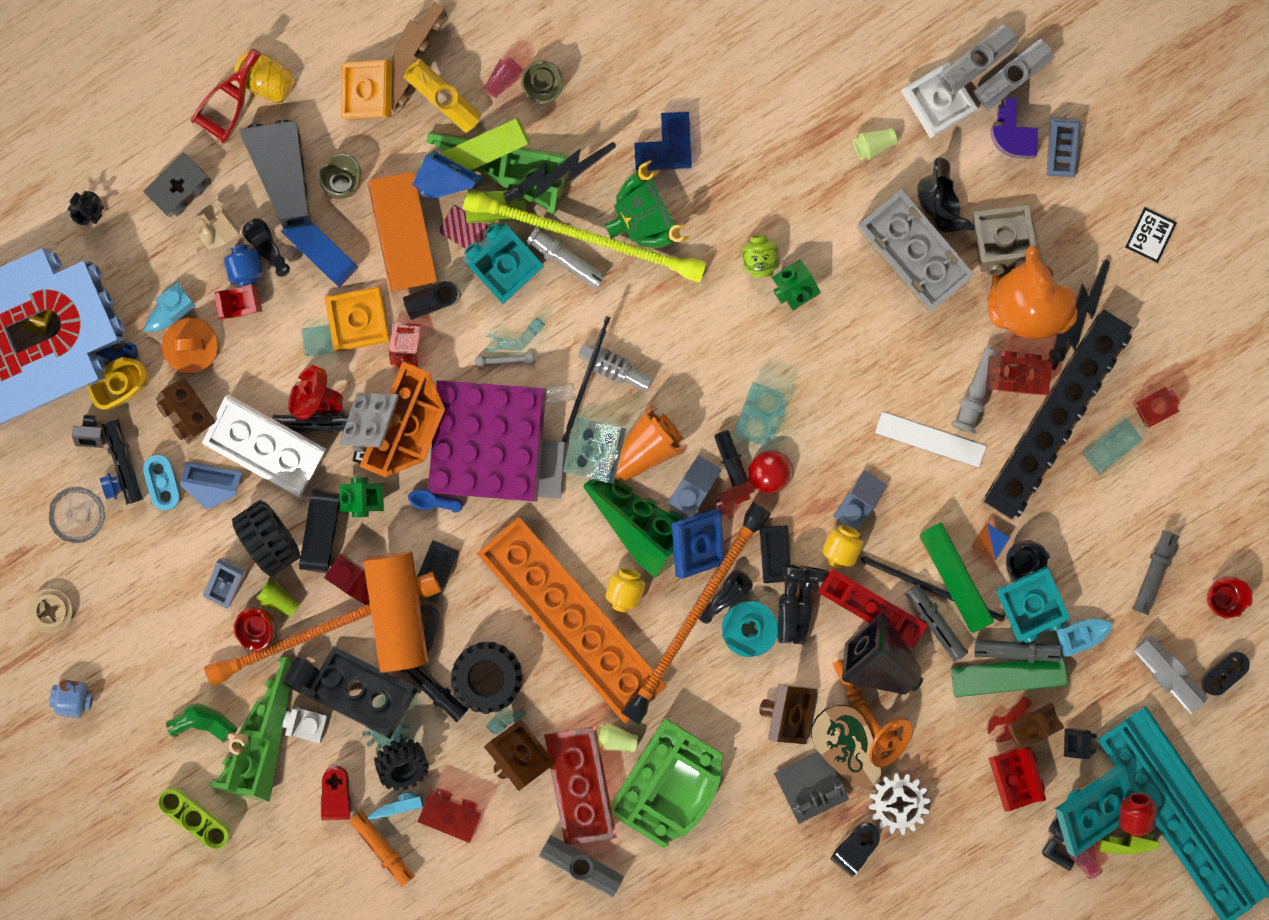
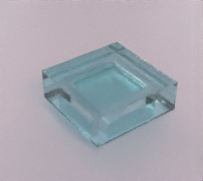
[301,325,333,357]

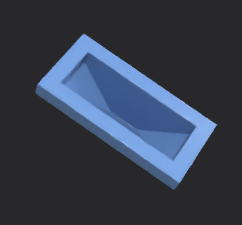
[180,462,242,510]

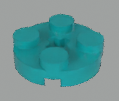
[722,601,778,657]

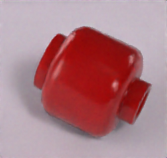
[1119,793,1157,837]

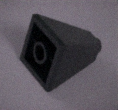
[842,612,923,695]

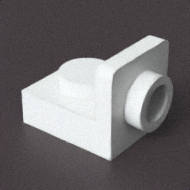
[282,706,328,743]

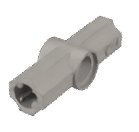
[938,24,1018,95]
[973,38,1055,111]
[1133,635,1208,714]

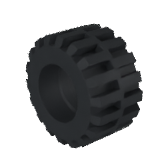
[232,500,300,577]
[451,641,523,714]

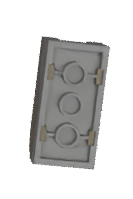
[856,189,974,312]

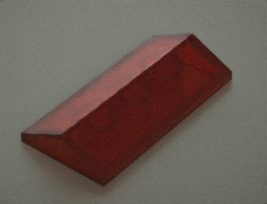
[544,726,617,845]

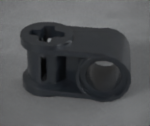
[830,822,880,877]

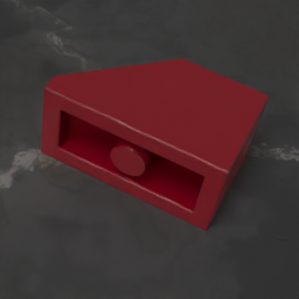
[324,554,370,605]

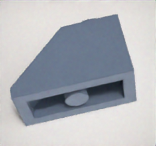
[668,455,721,517]

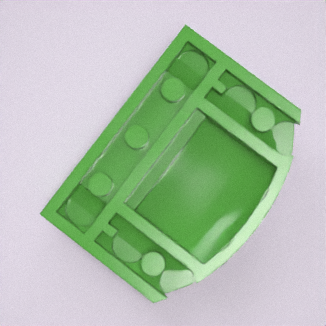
[606,718,723,848]

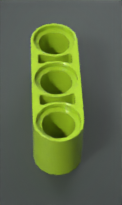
[158,787,231,849]

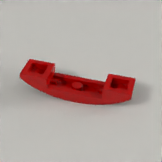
[817,568,928,649]

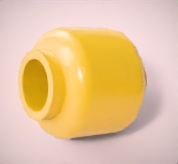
[822,525,864,569]
[605,568,646,612]

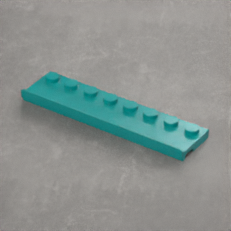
[1097,705,1269,920]

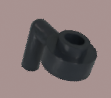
[1042,817,1075,871]

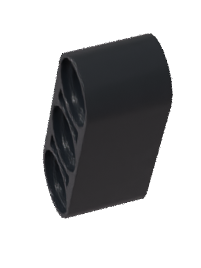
[299,489,340,574]

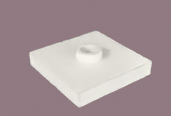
[901,62,978,139]

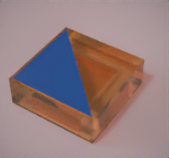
[971,522,1011,561]

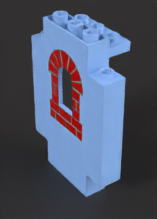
[0,248,125,426]

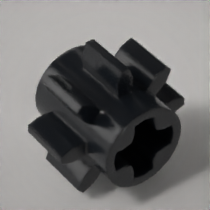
[67,191,105,226]

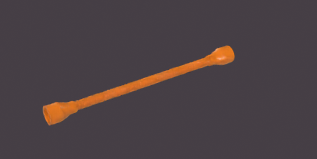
[204,571,441,687]

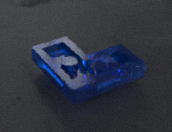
[634,112,692,171]

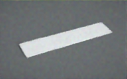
[875,412,986,467]

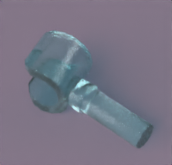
[486,709,526,734]

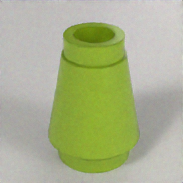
[256,579,300,617]

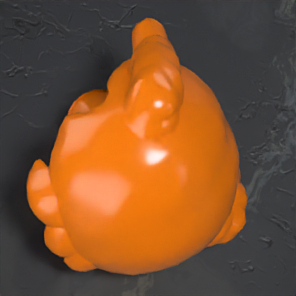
[988,246,1078,340]

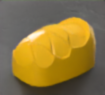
[234,52,295,103]
[87,357,150,410]

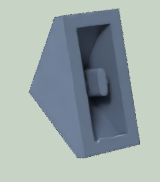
[203,557,249,609]

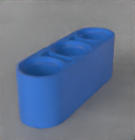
[281,221,359,288]

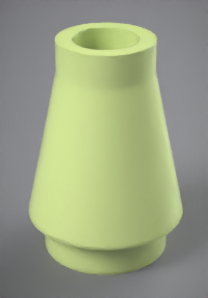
[853,128,897,160]
[595,723,638,752]

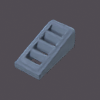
[1046,117,1080,177]

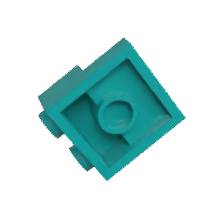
[462,222,544,304]
[995,566,1070,643]

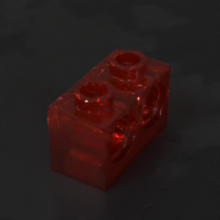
[986,351,1052,395]

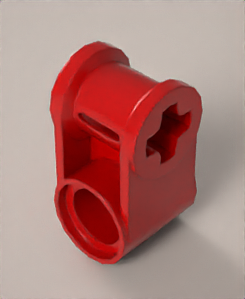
[321,765,350,821]

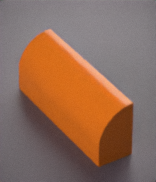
[367,171,437,293]
[364,551,429,673]

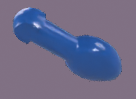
[408,489,463,513]

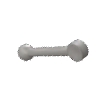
[475,353,534,367]

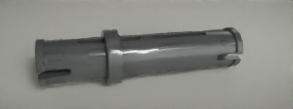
[1132,530,1179,615]
[905,584,968,662]
[974,639,1061,663]

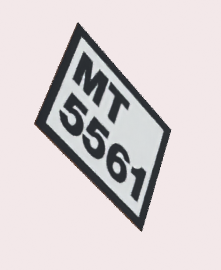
[1125,207,1177,263]

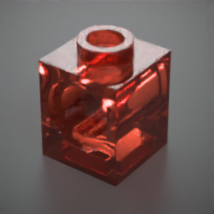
[1132,387,1180,428]

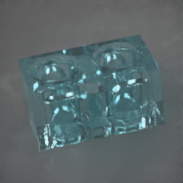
[732,382,788,447]

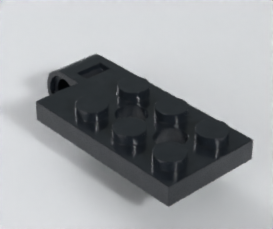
[281,646,418,739]

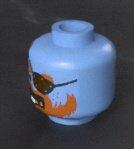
[50,679,93,718]

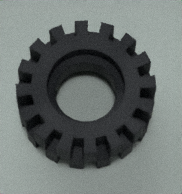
[374,739,429,791]

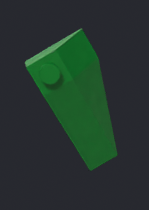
[583,472,684,578]

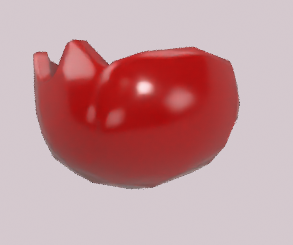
[748,450,793,494]
[1206,576,1253,619]
[233,607,276,652]

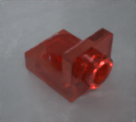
[389,322,421,368]
[715,481,755,519]

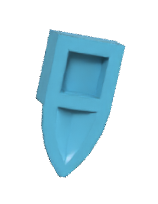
[144,282,196,332]
[1056,619,1113,656]
[368,791,424,820]

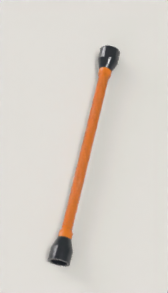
[621,502,771,725]

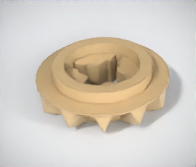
[27,588,73,633]

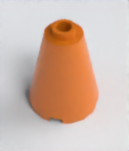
[608,405,687,481]

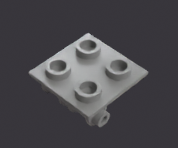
[339,393,399,453]
[538,441,565,498]

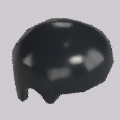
[1006,540,1050,580]

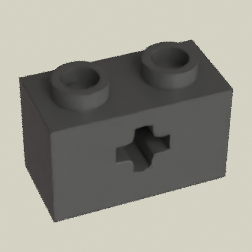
[143,152,211,218]

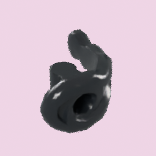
[242,218,290,277]
[699,570,753,624]

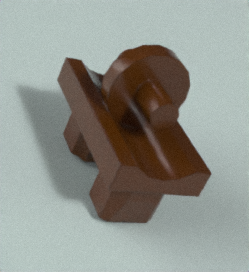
[1008,703,1064,750]

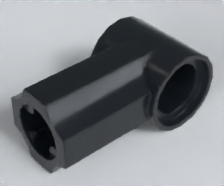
[402,281,461,320]

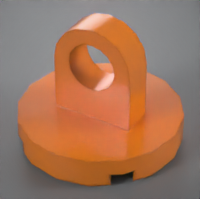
[162,318,219,374]

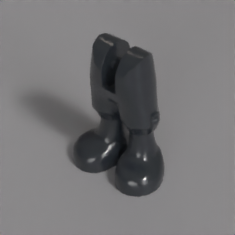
[777,564,829,645]

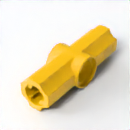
[403,59,482,133]

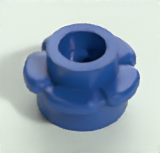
[100,473,122,500]

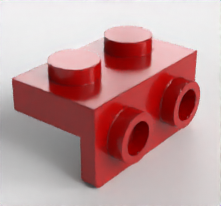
[989,746,1046,812]

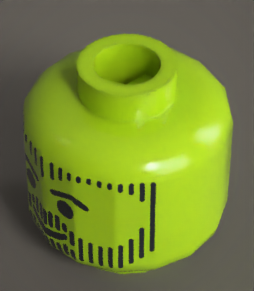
[741,235,780,278]

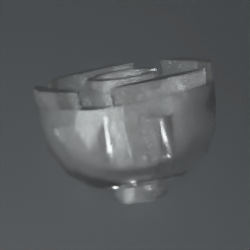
[49,487,106,543]

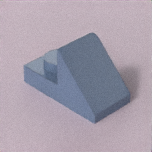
[833,470,888,531]

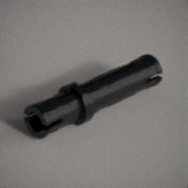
[272,412,349,434]
[101,419,144,505]
[400,666,469,723]

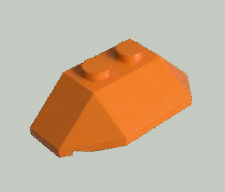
[359,362,445,477]

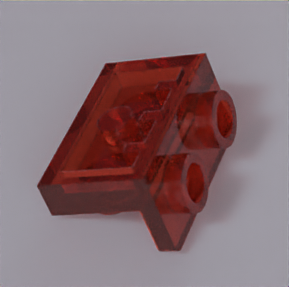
[417,788,482,843]

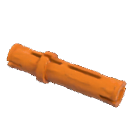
[349,810,415,888]

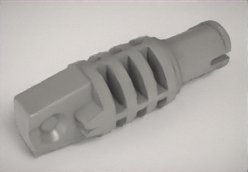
[578,344,653,392]

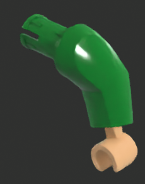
[166,703,249,755]

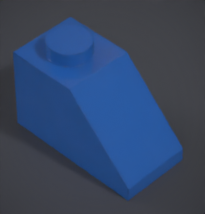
[412,151,483,198]

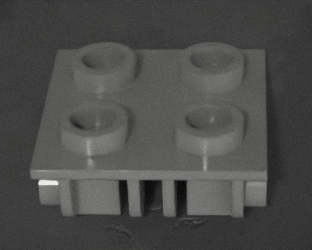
[774,752,849,824]

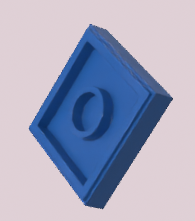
[672,509,724,579]

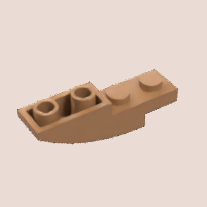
[392,2,447,112]

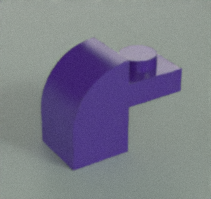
[990,98,1038,159]

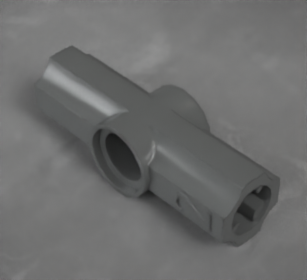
[539,835,624,898]

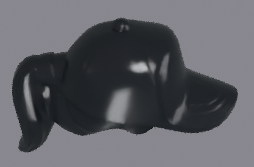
[917,157,975,232]

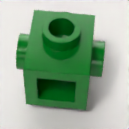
[771,259,821,311]
[339,477,384,518]

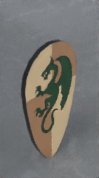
[811,705,881,790]

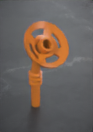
[832,659,913,768]

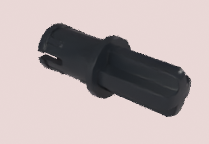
[714,430,749,487]

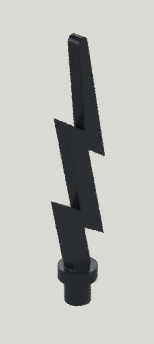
[503,142,616,204]
[1045,260,1110,371]

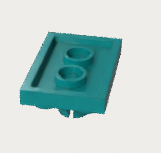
[1055,764,1133,857]

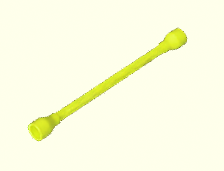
[462,188,706,283]

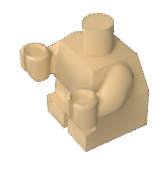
[191,207,240,252]

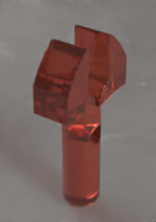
[987,696,1032,742]

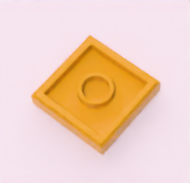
[341,60,393,120]
[324,286,391,352]

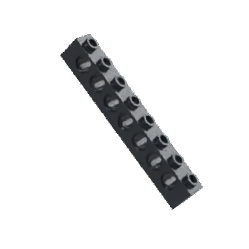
[981,309,1132,520]

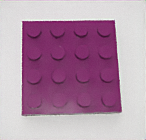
[428,380,547,502]

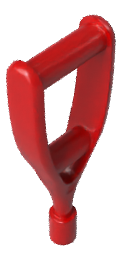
[191,48,261,144]

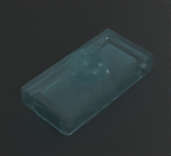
[1081,418,1144,475]

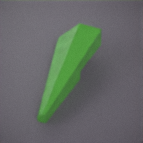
[427,131,571,214]
[210,657,292,802]

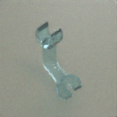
[485,318,545,352]

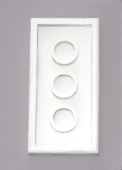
[202,394,326,498]

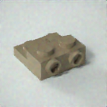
[972,205,1037,276]

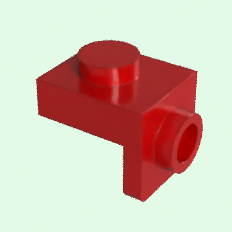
[214,284,263,319]

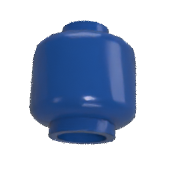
[223,244,264,288]

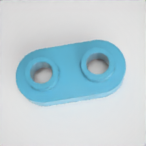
[143,455,180,510]

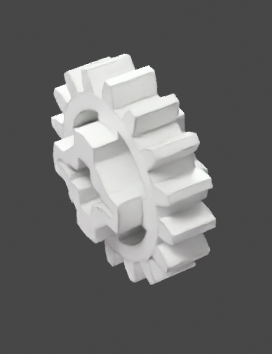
[868,772,930,835]

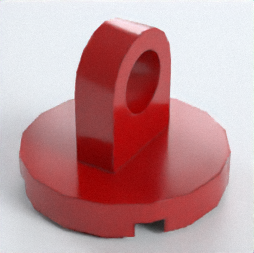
[288,364,343,420]

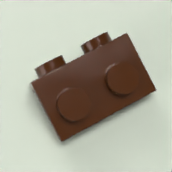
[156,377,215,444]

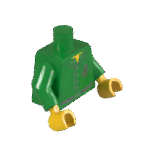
[604,160,689,248]

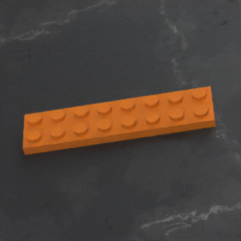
[476,516,667,723]

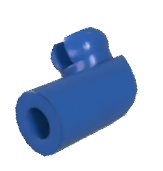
[96,342,138,363]

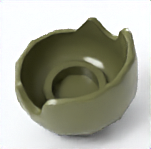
[521,60,564,104]
[320,153,362,199]

